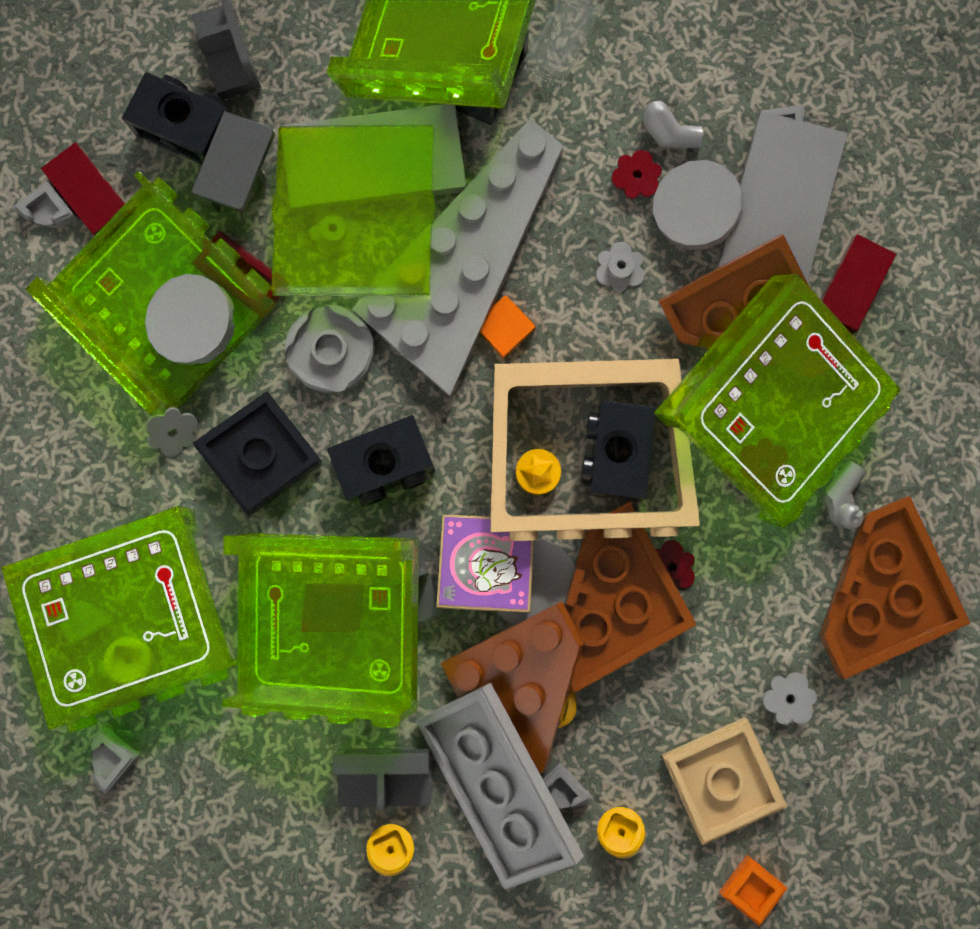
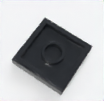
[192,391,322,517]

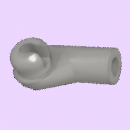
[643,101,703,149]
[824,460,866,530]

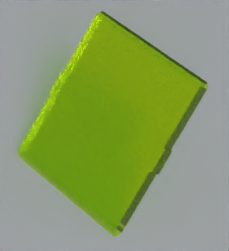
[272,125,436,296]

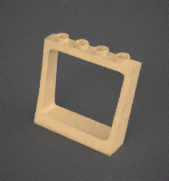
[490,359,700,541]

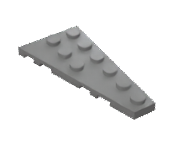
[352,118,563,399]

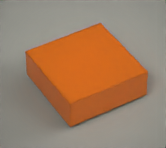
[480,295,536,359]
[719,855,788,927]

